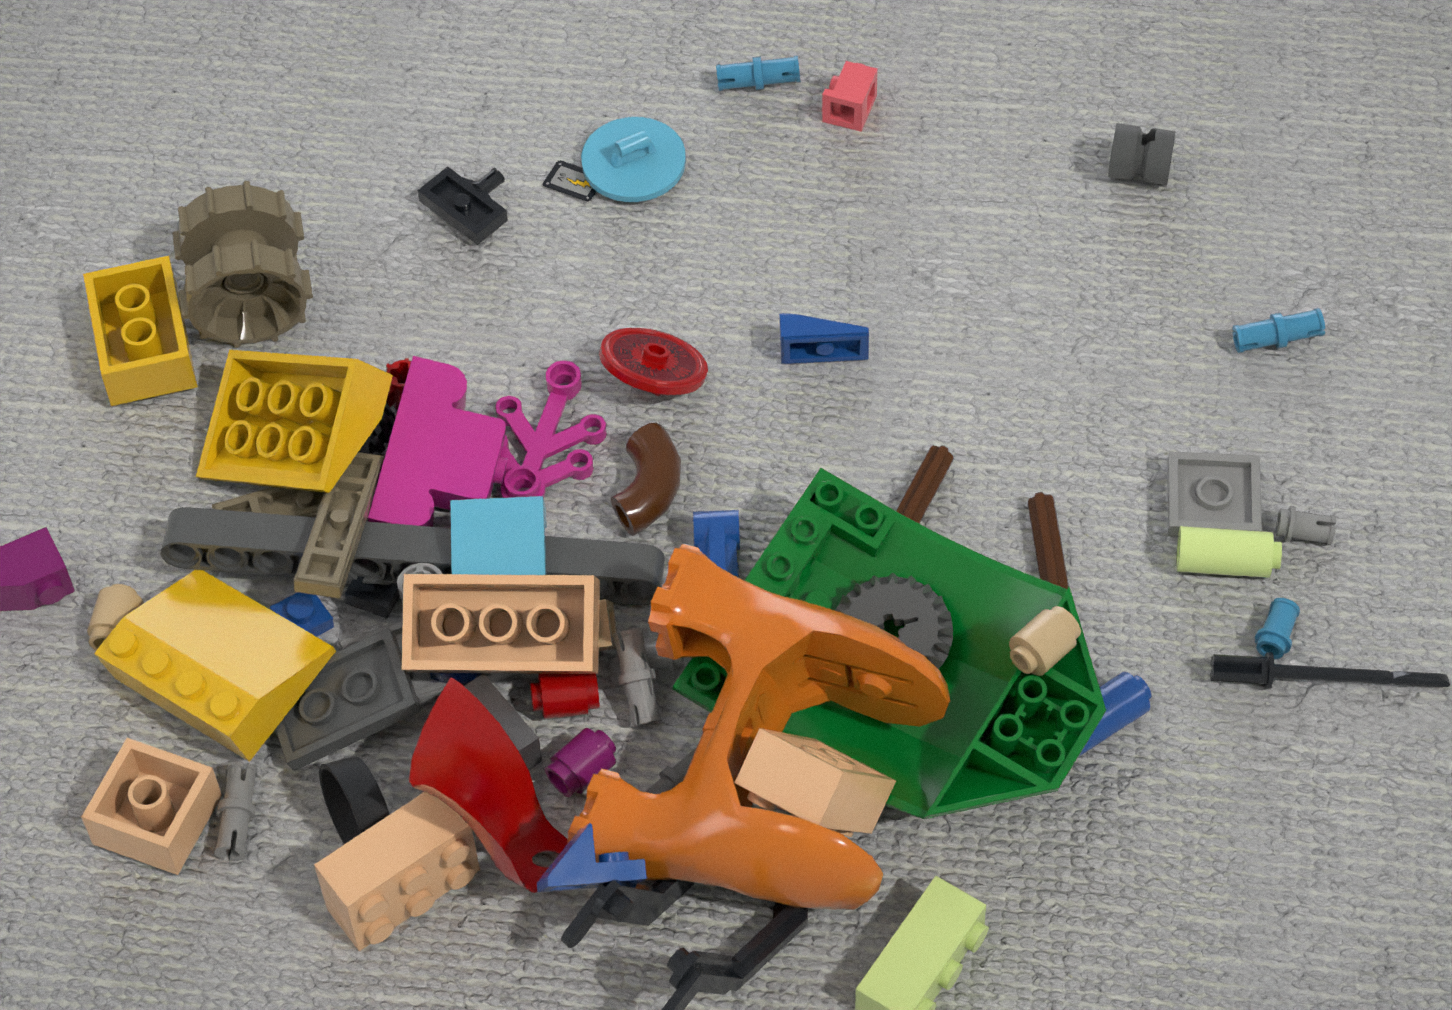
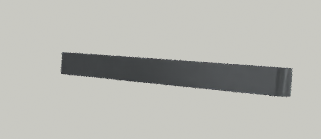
[160,507,665,605]

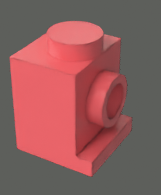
[822,61,878,132]

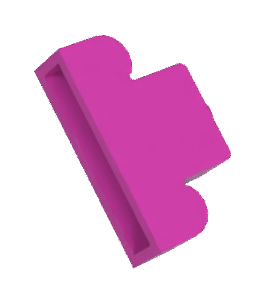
[368,356,508,527]

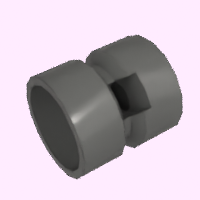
[1108,123,1176,185]

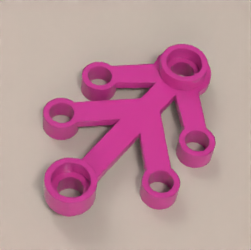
[495,360,607,498]

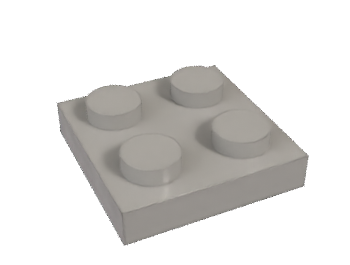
[1167,451,1262,537]

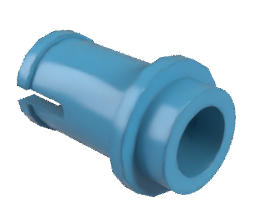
[1254,598,1300,659]

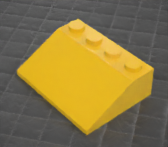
[196,350,393,493]
[94,570,336,762]

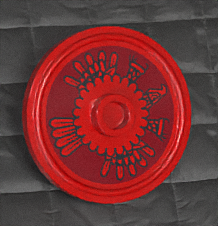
[599,328,708,396]

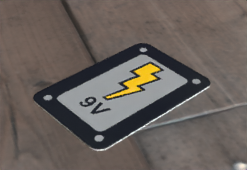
[543,160,597,202]

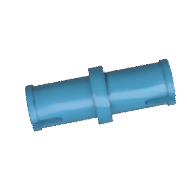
[716,55,801,91]
[1232,308,1325,353]

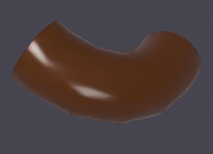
[611,423,681,536]

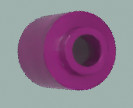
[545,728,616,797]

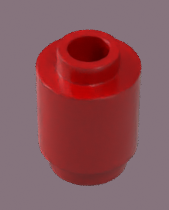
[530,674,600,720]

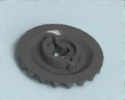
[835,572,953,669]

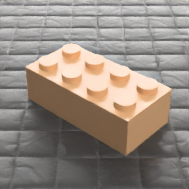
[401,574,600,674]

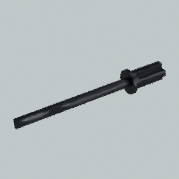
[1210,652,1450,690]

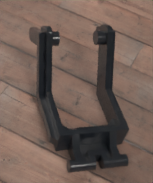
[561,879,808,1010]

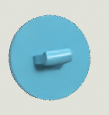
[581,117,686,202]

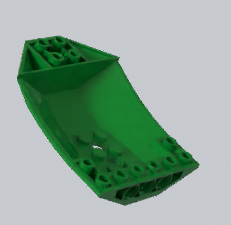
[672,468,1106,819]

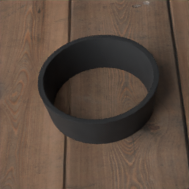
[319,756,390,844]

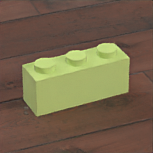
[855,876,989,1010]

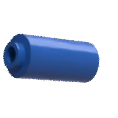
[1079,671,1152,757]

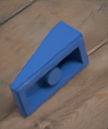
[779,313,869,364]

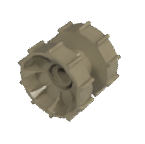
[172,181,313,348]

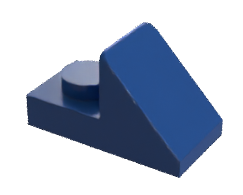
[537,823,647,893]

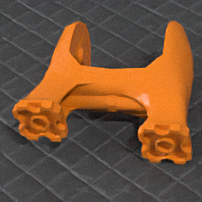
[567,544,950,910]

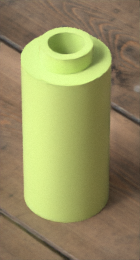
[1176,526,1282,578]

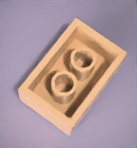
[734,728,896,837]
[314,792,480,951]

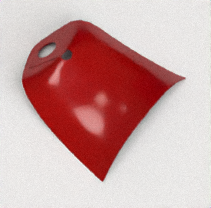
[409,678,568,893]

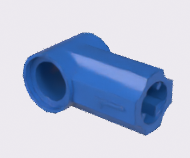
[693,510,740,578]

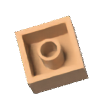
[81,738,222,875]

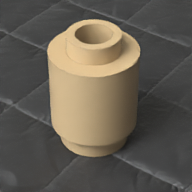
[87,584,144,650]
[1009,606,1081,676]

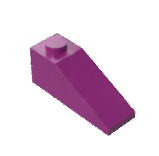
[0,527,75,611]

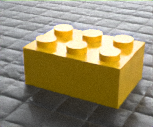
[83,255,198,406]

